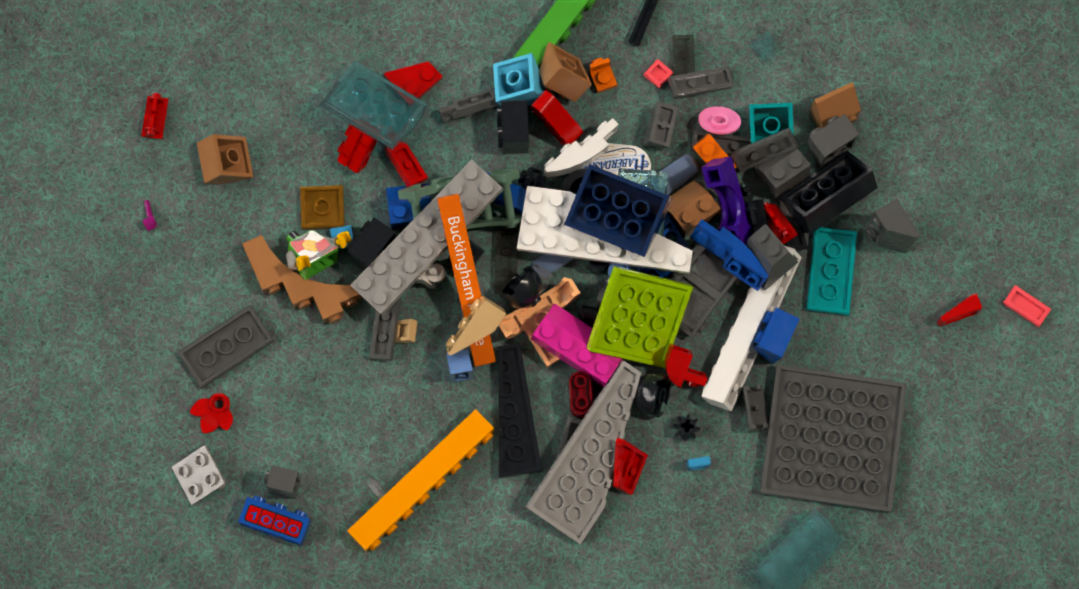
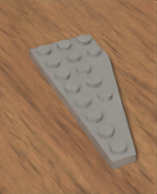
[525,360,641,544]

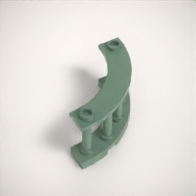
[398,169,522,229]

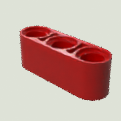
[530,90,583,146]

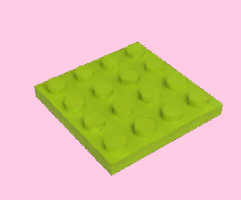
[587,266,693,368]

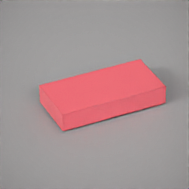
[1002,285,1051,328]

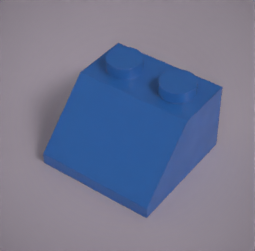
[386,183,431,230]
[754,307,799,364]

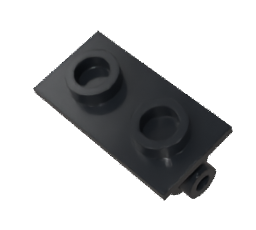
[744,199,768,234]

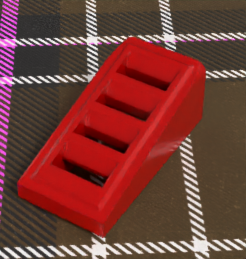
[937,293,982,327]

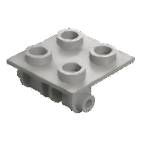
[172,445,226,505]

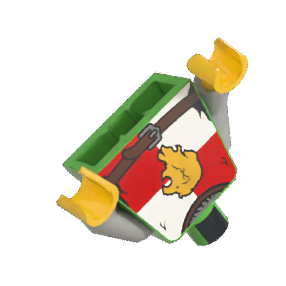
[286,230,352,280]

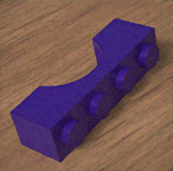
[701,156,753,244]

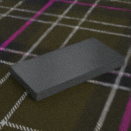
[177,305,275,389]

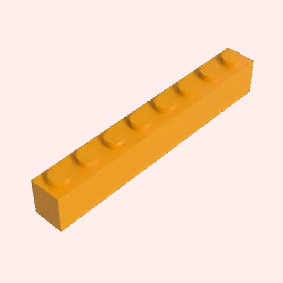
[347,409,494,552]

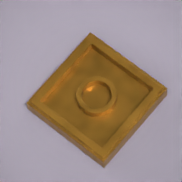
[300,185,345,230]

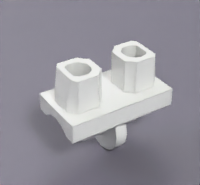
[415,263,446,288]

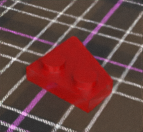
[384,61,443,105]
[613,438,648,495]

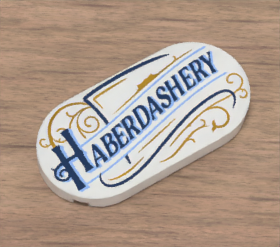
[569,141,651,184]

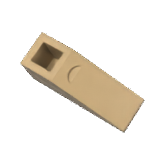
[446,295,506,356]

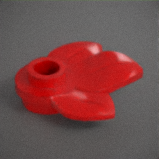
[190,393,233,434]

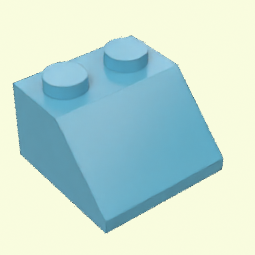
[493,53,544,106]

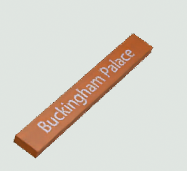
[437,193,496,367]

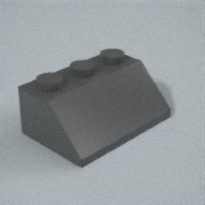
[865,199,920,253]

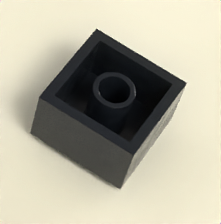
[497,100,529,154]
[347,217,396,271]

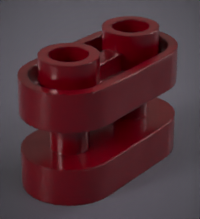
[568,371,593,419]

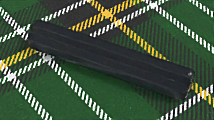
[629,0,658,47]

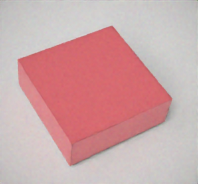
[643,59,673,89]

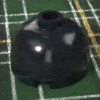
[500,266,543,309]
[634,373,671,418]

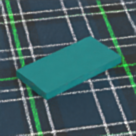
[806,227,857,316]

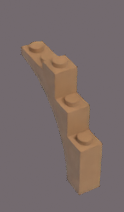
[242,235,363,324]

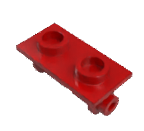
[141,93,169,139]
[764,202,798,244]

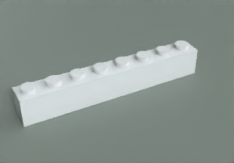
[702,246,802,411]

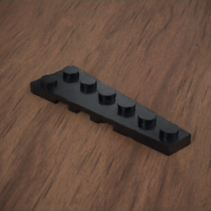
[498,343,542,479]

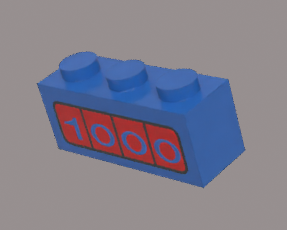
[238,496,311,546]

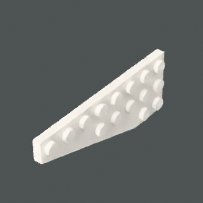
[517,186,693,274]

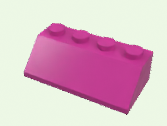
[531,303,623,387]

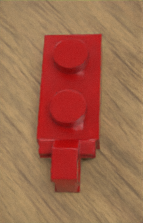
[382,131,428,187]

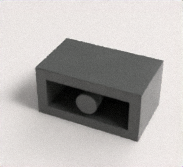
[264,465,301,499]

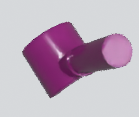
[142,200,157,231]

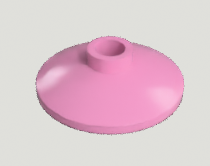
[698,106,741,135]

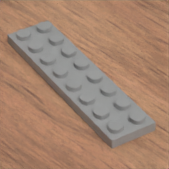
[351,159,503,316]

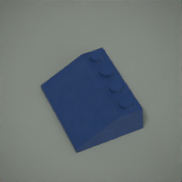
[564,164,672,257]

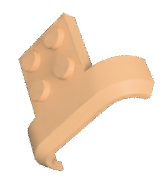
[498,277,580,368]

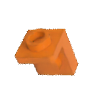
[588,58,617,94]

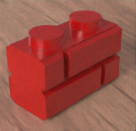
[337,120,381,173]

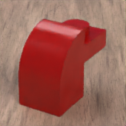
[665,343,707,387]

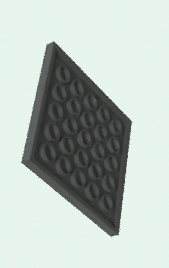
[760,364,907,513]

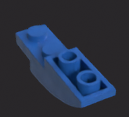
[690,219,769,291]

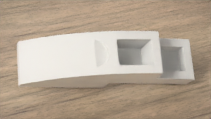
[544,118,619,178]

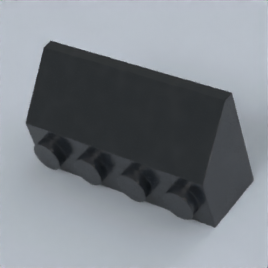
[780,151,878,235]

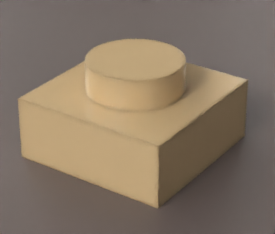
[395,319,417,344]

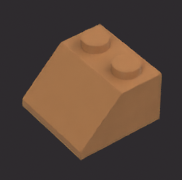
[539,42,592,102]
[809,82,861,129]
[197,134,253,184]
[667,180,721,238]

